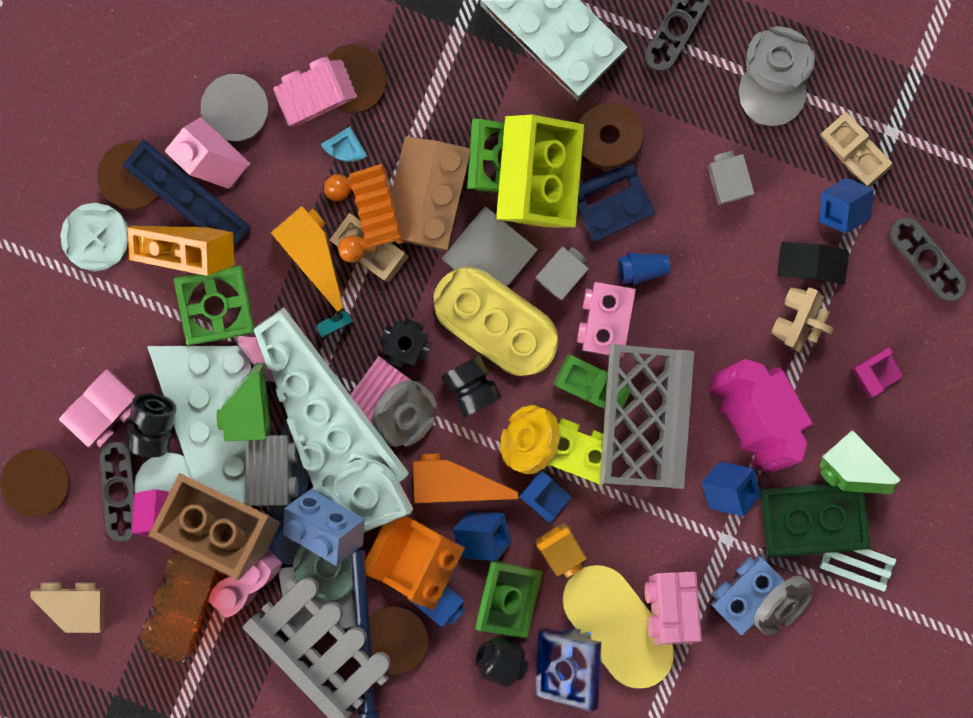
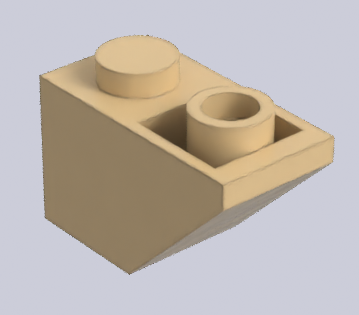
[31,582,105,633]

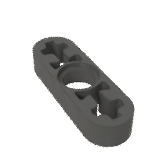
[645,0,710,72]
[889,217,966,302]
[100,442,136,542]

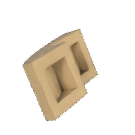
[820,112,893,187]
[329,213,409,284]

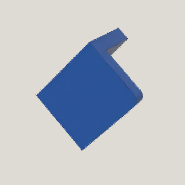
[819,178,874,234]
[701,462,761,517]
[519,470,571,524]
[453,511,512,561]

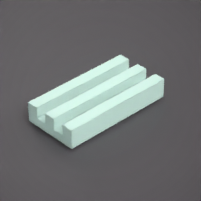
[819,550,896,592]

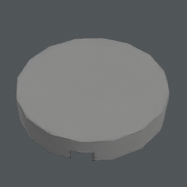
[745,26,815,92]
[200,74,269,142]
[373,380,437,447]
[754,576,813,635]

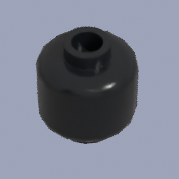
[475,637,528,687]

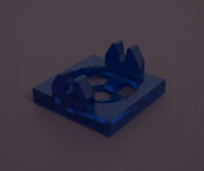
[536,628,601,711]

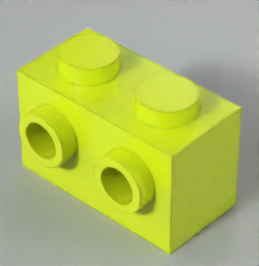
[548,418,615,485]

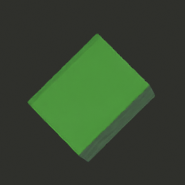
[475,560,543,638]

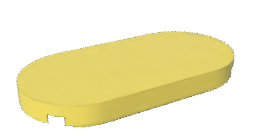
[434,267,558,376]
[563,565,674,689]

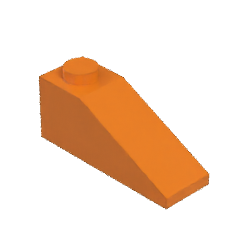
[413,453,518,503]

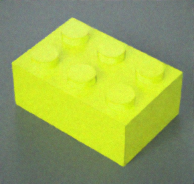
[496,115,584,228]

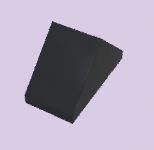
[777,242,849,285]

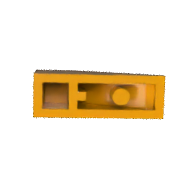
[271,206,345,313]
[127,226,235,276]
[535,522,586,578]

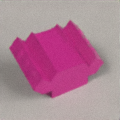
[709,359,813,474]

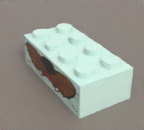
[480,0,627,101]

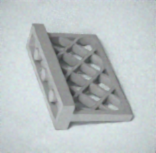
[600,344,694,489]

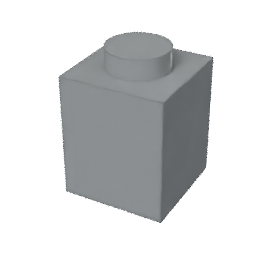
[707,151,754,206]
[535,246,588,301]

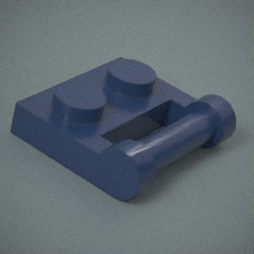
[577,162,656,243]

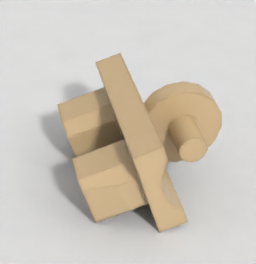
[772,287,834,353]

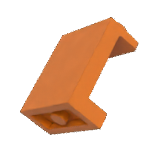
[365,516,465,610]

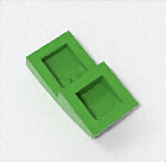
[553,354,630,415]

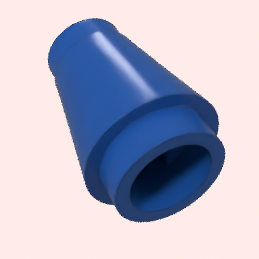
[618,252,671,286]

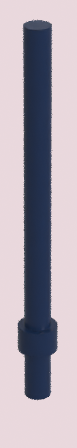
[351,549,379,718]

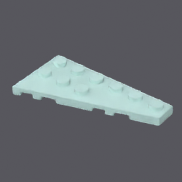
[254,307,409,500]
[147,346,251,507]

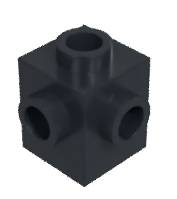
[379,318,432,370]

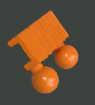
[324,164,404,263]

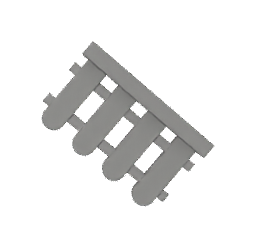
[242,577,391,718]

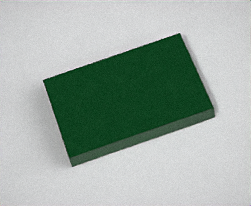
[760,484,871,559]

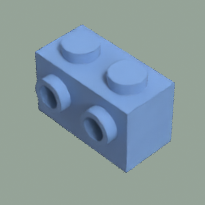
[283,489,365,566]
[710,556,784,636]

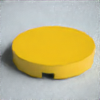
[500,405,560,474]

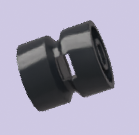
[441,355,503,419]
[125,393,177,458]

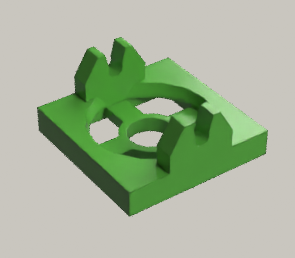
[467,119,504,194]
[173,265,255,346]

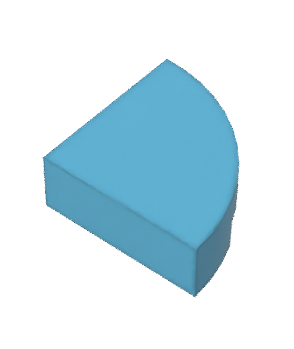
[321,127,368,162]

